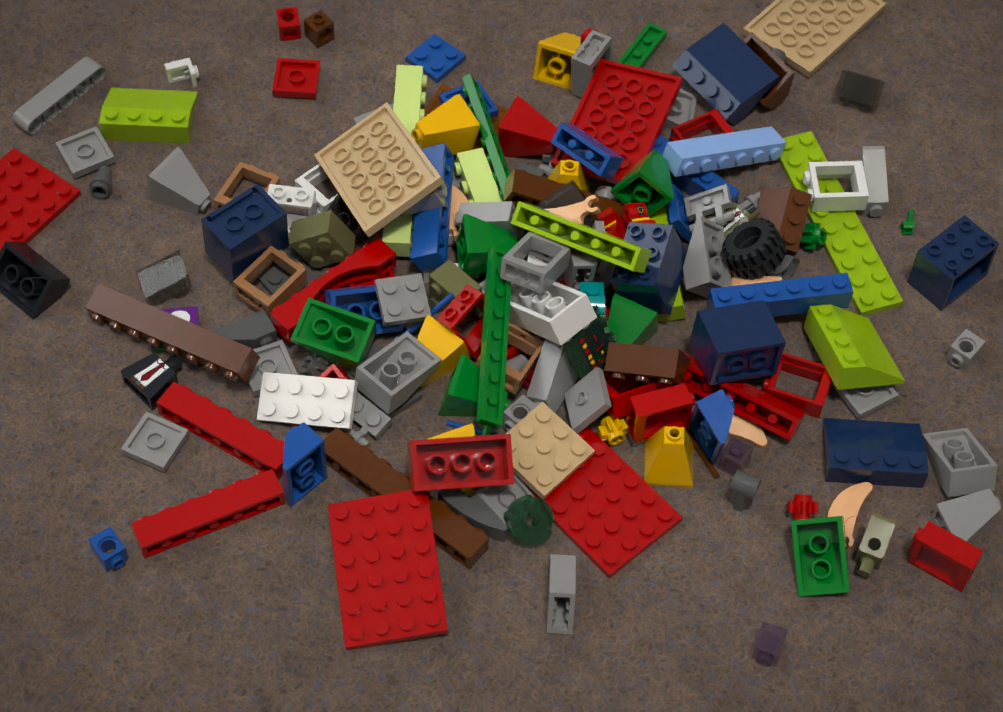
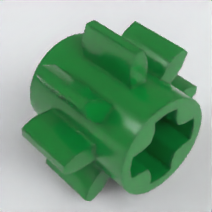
[800,222,827,250]

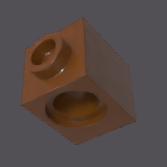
[304,10,335,49]

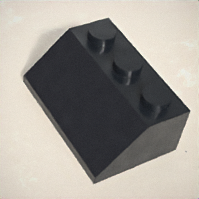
[0,242,71,319]

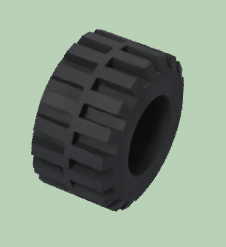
[722,218,787,280]

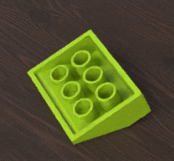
[99,88,198,144]
[804,304,905,390]

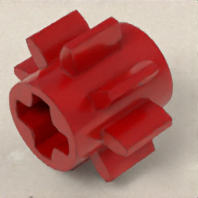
[787,494,818,520]

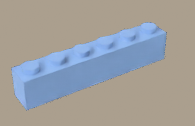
[662,126,787,177]

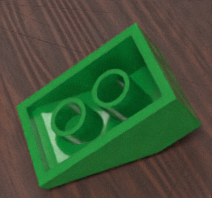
[290,298,377,372]
[791,516,850,597]

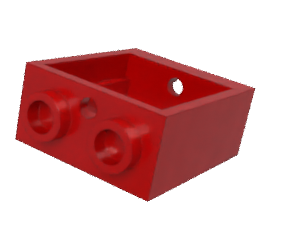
[669,109,735,142]
[436,284,485,360]
[762,352,832,418]
[604,372,667,419]
[625,383,695,443]
[907,521,983,593]

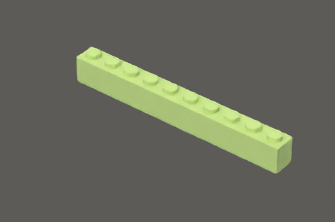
[382,65,427,257]

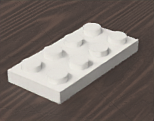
[257,372,358,430]

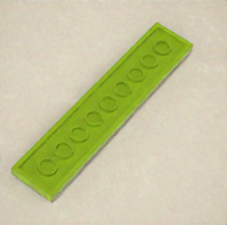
[778,131,903,316]

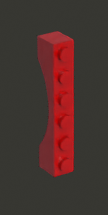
[270,237,397,344]

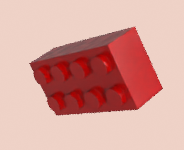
[407,434,514,492]

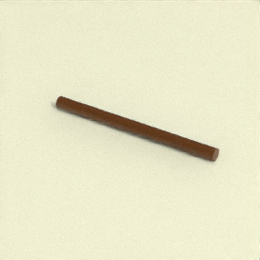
[685,428,720,479]

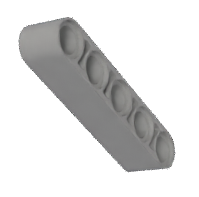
[12,56,106,135]

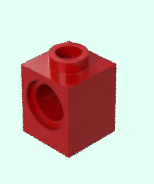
[276,6,302,41]

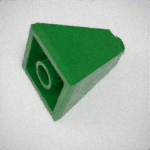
[610,150,674,216]
[456,214,519,277]
[603,293,659,357]
[438,354,510,417]

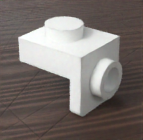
[164,57,200,87]

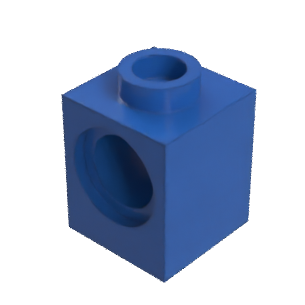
[88,526,129,572]

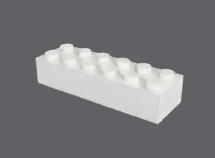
[479,276,597,345]

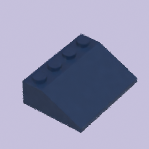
[671,23,781,126]
[823,418,928,488]

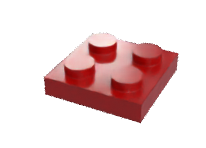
[272,58,321,99]

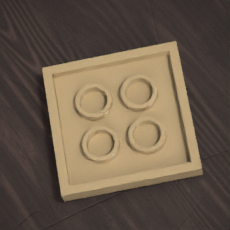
[506,401,595,500]

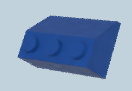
[324,285,404,334]
[689,389,735,464]
[283,422,328,508]

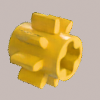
[597,416,628,445]

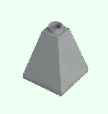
[146,147,212,215]

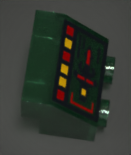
[563,305,618,380]

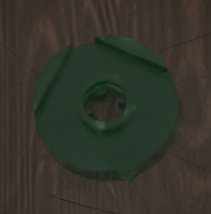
[504,495,554,546]

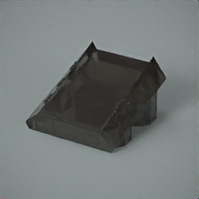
[135,250,192,306]

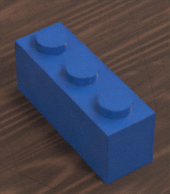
[551,123,624,178]

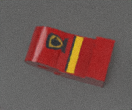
[622,202,656,228]
[594,206,626,239]

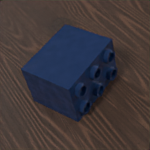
[201,184,289,281]
[907,215,999,311]
[610,222,687,315]
[689,300,786,386]

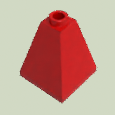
[498,96,558,157]

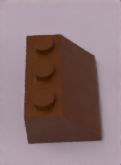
[743,32,795,110]
[754,187,812,256]
[604,342,691,386]

